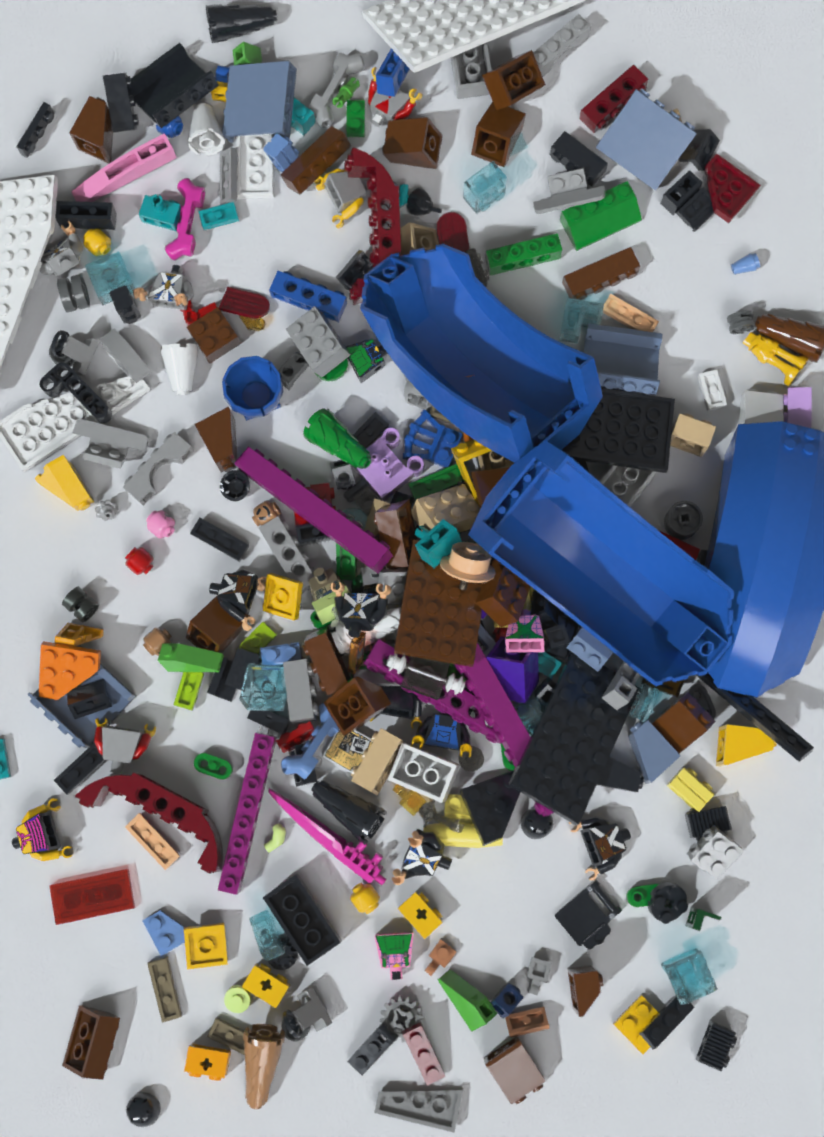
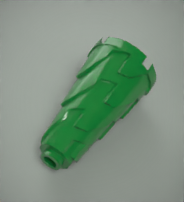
[303,408,372,469]

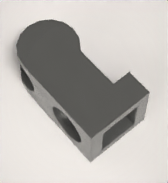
[278,352,308,390]

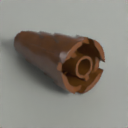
[755,314,824,363]

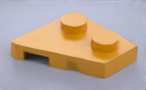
[55,623,104,646]

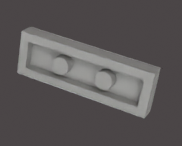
[220,148,238,205]

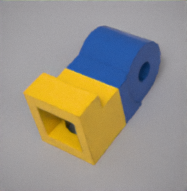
[211,65,230,102]

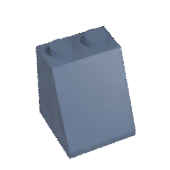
[566,627,613,672]
[628,720,681,784]

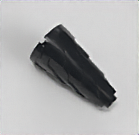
[206,4,277,43]
[311,780,387,844]

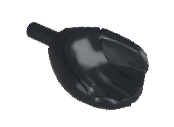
[407,188,442,215]

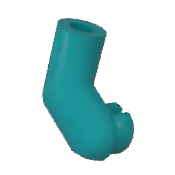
[399,184,409,208]

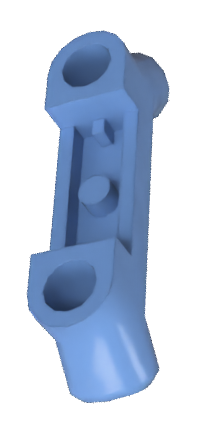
[281,703,339,780]

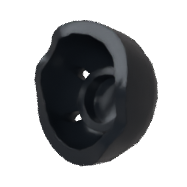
[220,470,250,501]
[521,808,554,839]
[126,1092,160,1127]

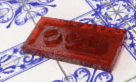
[49,869,135,925]

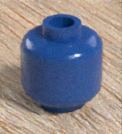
[155,116,183,138]

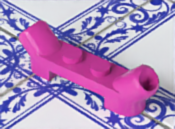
[165,178,205,261]

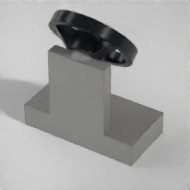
[52,330,99,375]
[283,987,333,1038]

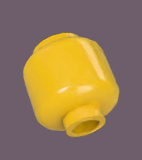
[83,229,111,256]
[350,883,380,914]

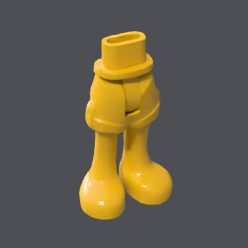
[743,332,809,387]

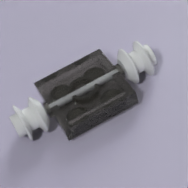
[386,653,465,700]

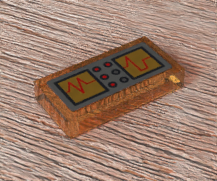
[348,631,366,674]

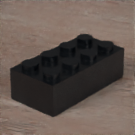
[262,874,342,966]

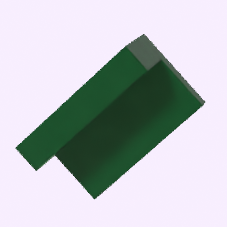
[685,907,721,931]

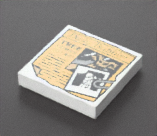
[322,729,373,773]

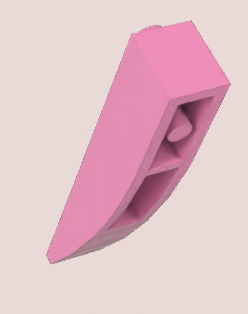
[71,133,176,202]

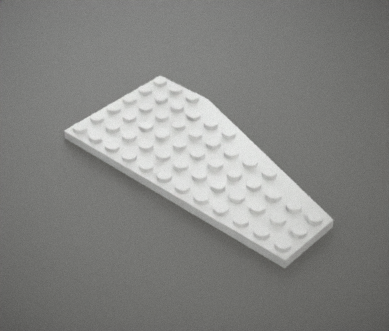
[363,0,586,73]
[0,175,58,376]

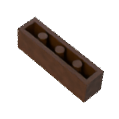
[280,126,351,195]
[562,247,640,302]

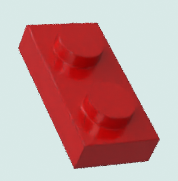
[276,721,315,753]

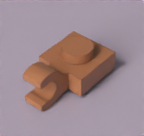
[425,939,456,976]

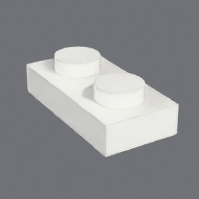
[698,369,727,411]

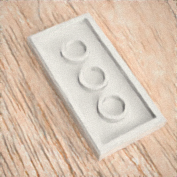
[237,134,274,199]

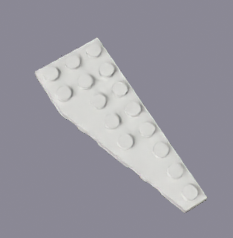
[0,376,150,472]

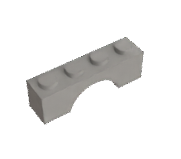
[533,14,591,77]
[123,432,194,505]
[602,661,640,710]

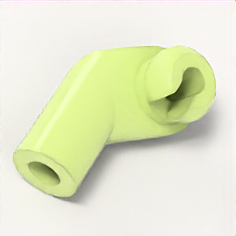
[264,824,286,853]

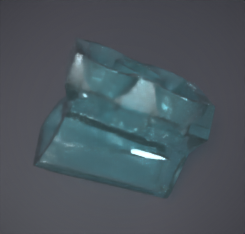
[661,949,717,1005]

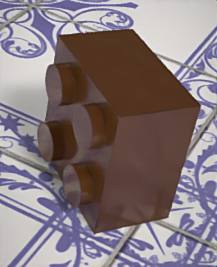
[187,307,241,364]

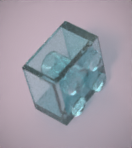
[463,161,507,214]
[85,252,135,305]

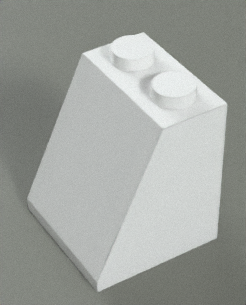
[739,389,784,424]

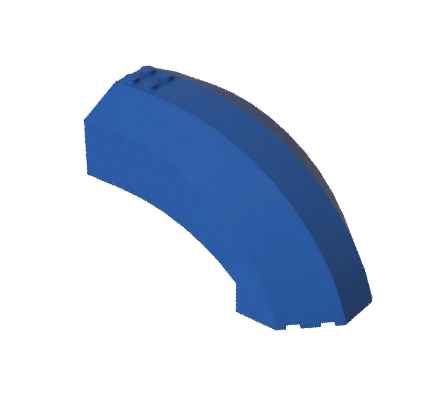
[360,244,603,463]
[704,421,824,698]
[468,440,734,686]

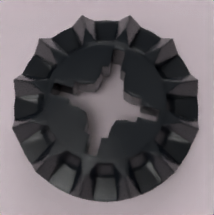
[266,937,298,970]

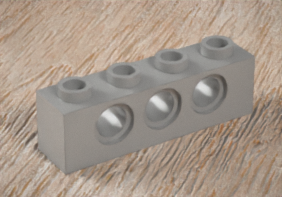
[259,516,315,593]

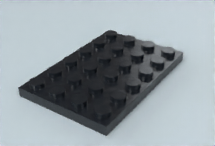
[561,388,675,473]

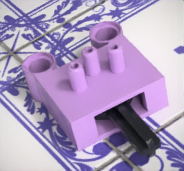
[343,428,424,503]

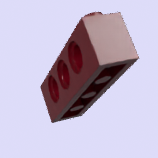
[579,64,649,133]

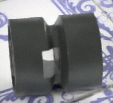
[62,586,99,623]

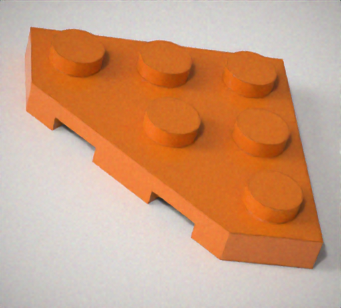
[39,641,101,700]

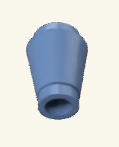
[731,253,760,275]

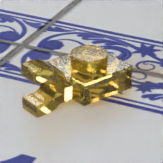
[392,784,427,816]

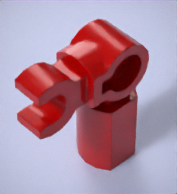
[180,300,217,326]

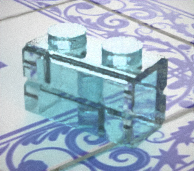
[249,910,285,961]

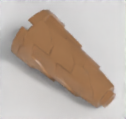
[243,1024,285,1109]

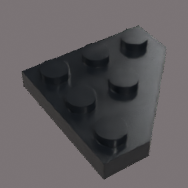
[460,771,520,846]

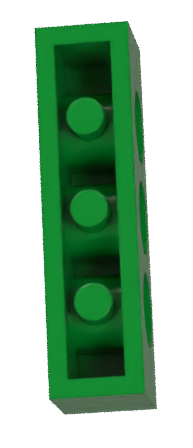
[485,233,562,276]

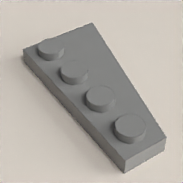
[374,1090,463,1132]

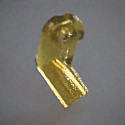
[239,315,265,331]

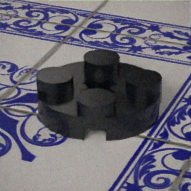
[647,882,688,924]

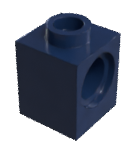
[490,983,524,1019]

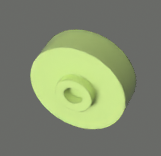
[224,985,251,1013]

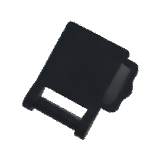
[555,879,622,949]

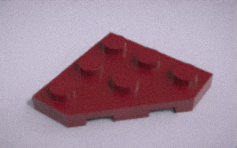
[705,154,761,223]

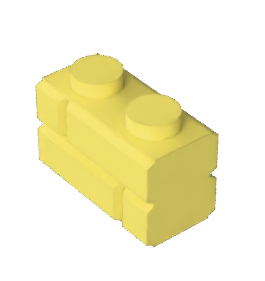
[666,767,714,812]

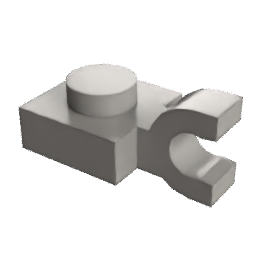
[527,957,552,995]

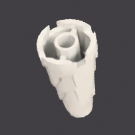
[331,607,401,657]

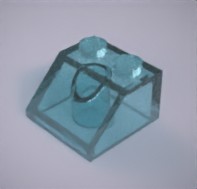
[239,664,287,711]

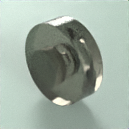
[458,746,484,772]

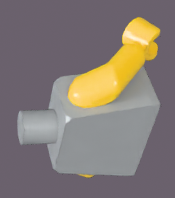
[314,168,370,228]

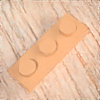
[601,294,659,332]
[125,813,181,870]

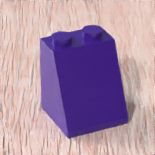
[487,636,539,703]

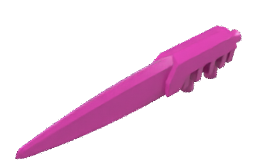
[268,788,387,885]

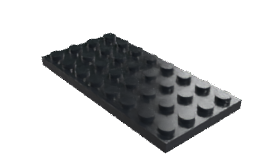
[508,652,639,825]

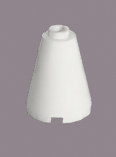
[188,103,225,156]
[161,344,198,395]

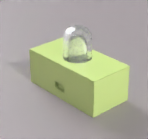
[312,586,350,625]

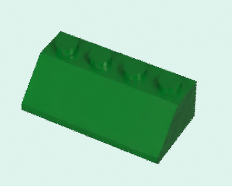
[560,181,642,251]

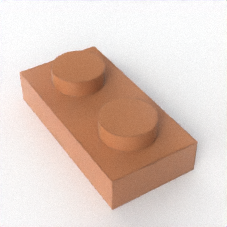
[505,1007,549,1038]

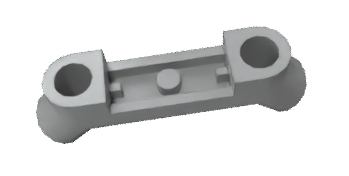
[309,52,364,128]

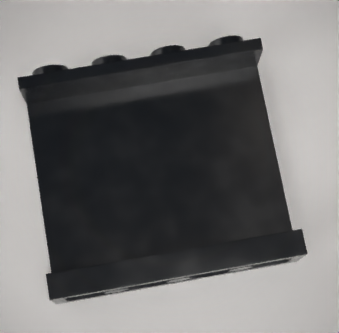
[130,43,219,128]

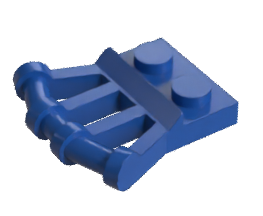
[402,410,463,468]

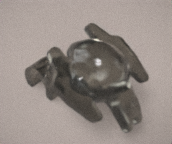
[419,798,464,833]

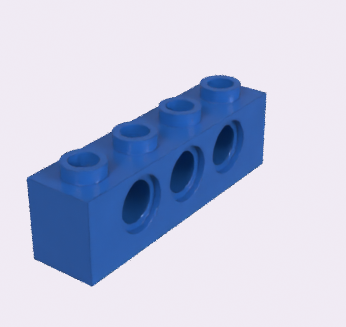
[376,48,410,97]
[269,271,347,323]

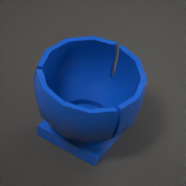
[222,356,283,421]

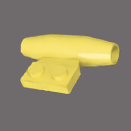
[423,794,503,848]

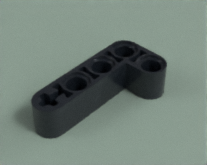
[39,362,112,423]

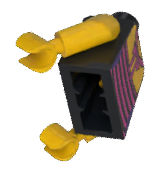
[12,798,73,861]

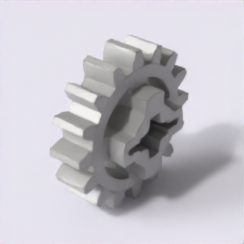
[380,996,424,1042]

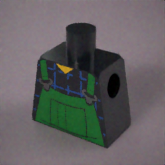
[346,339,388,383]

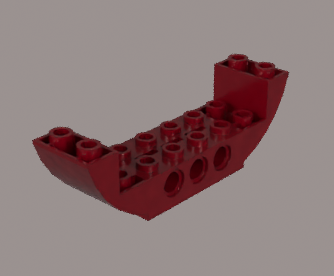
[344,148,401,306]
[75,772,223,874]

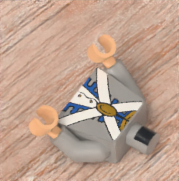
[39,221,83,276]
[133,265,194,310]

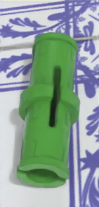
[332,77,360,108]

